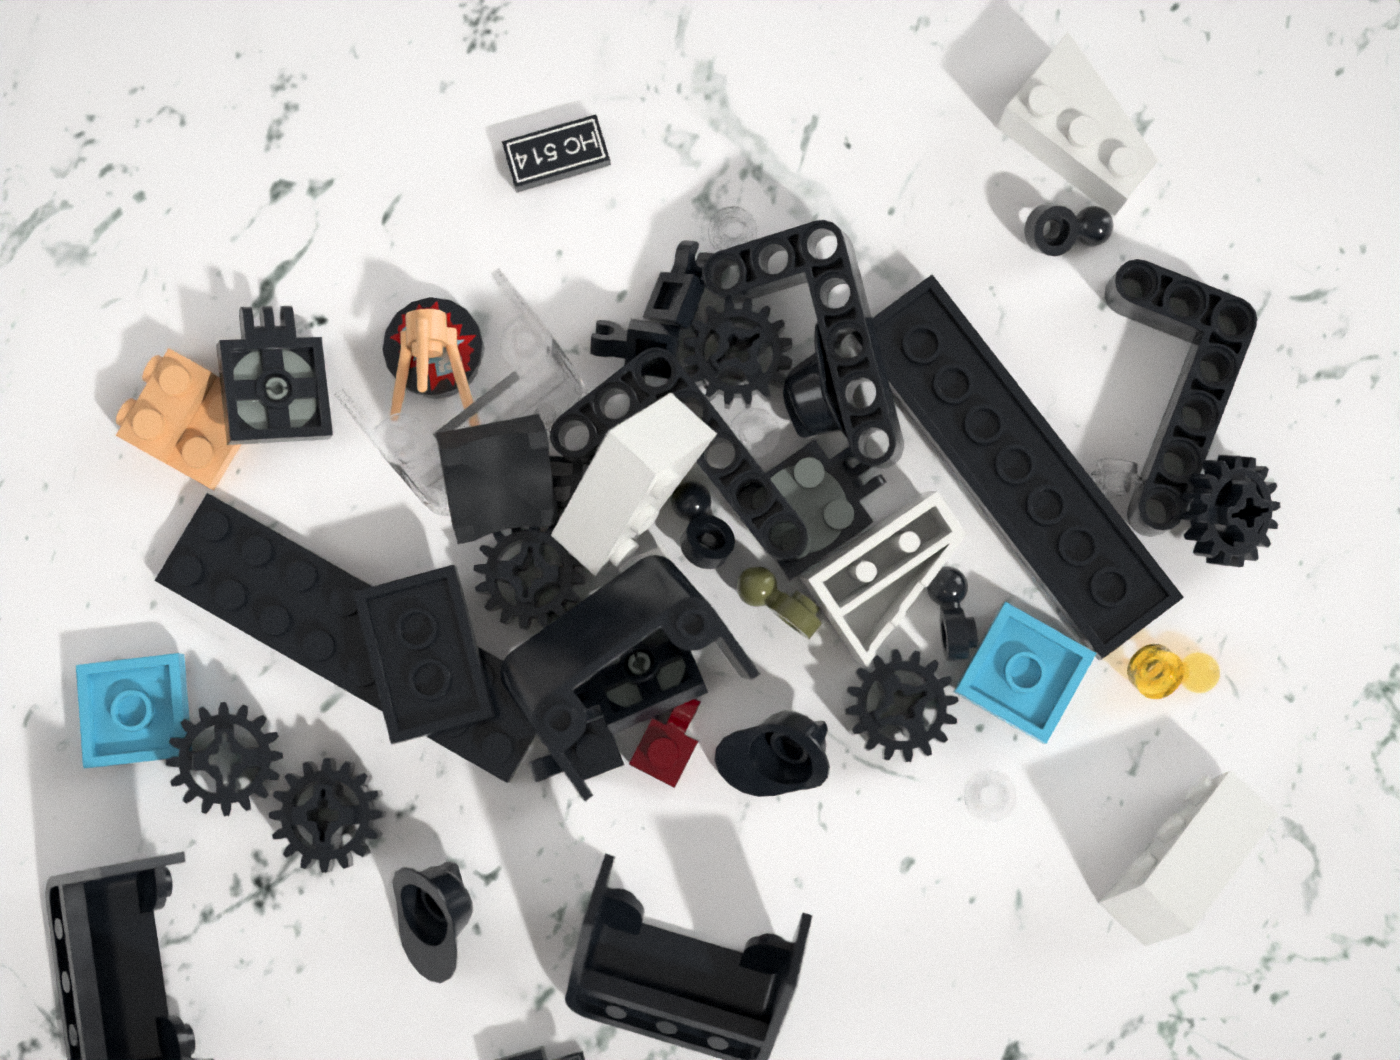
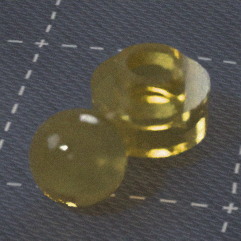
[1127,643,1220,699]

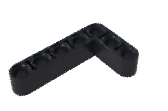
[702,220,904,469]
[1104,259,1258,537]
[550,347,808,562]

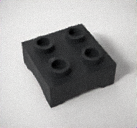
[435,414,560,544]

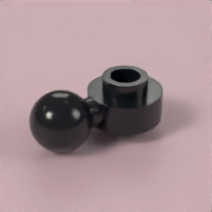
[1024,203,1114,256]
[671,481,735,569]
[927,566,978,661]

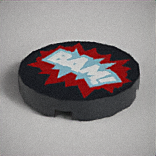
[382,297,485,399]

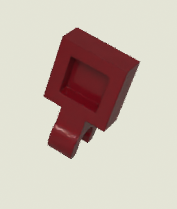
[628,699,701,788]

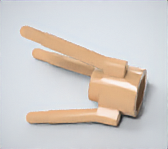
[390,309,479,427]

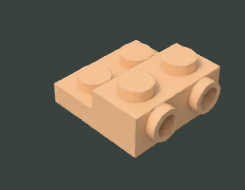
[115,348,242,490]

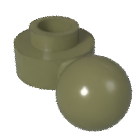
[736,566,822,640]

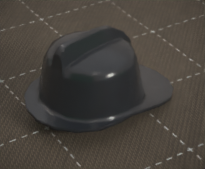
[783,322,848,439]
[714,710,830,797]
[392,861,473,983]

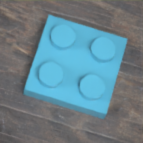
[953,602,1097,744]
[76,653,192,769]

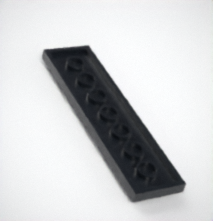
[850,274,1184,660]
[154,493,537,783]

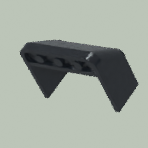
[500,555,760,802]
[45,852,214,1060]
[565,853,813,1060]

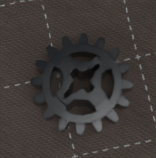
[684,298,793,409]
[1180,454,1281,568]
[473,525,587,631]
[844,649,959,762]
[166,702,283,816]
[269,758,387,873]

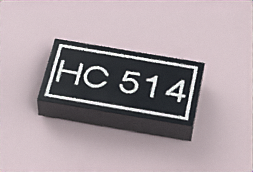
[501,114,611,193]

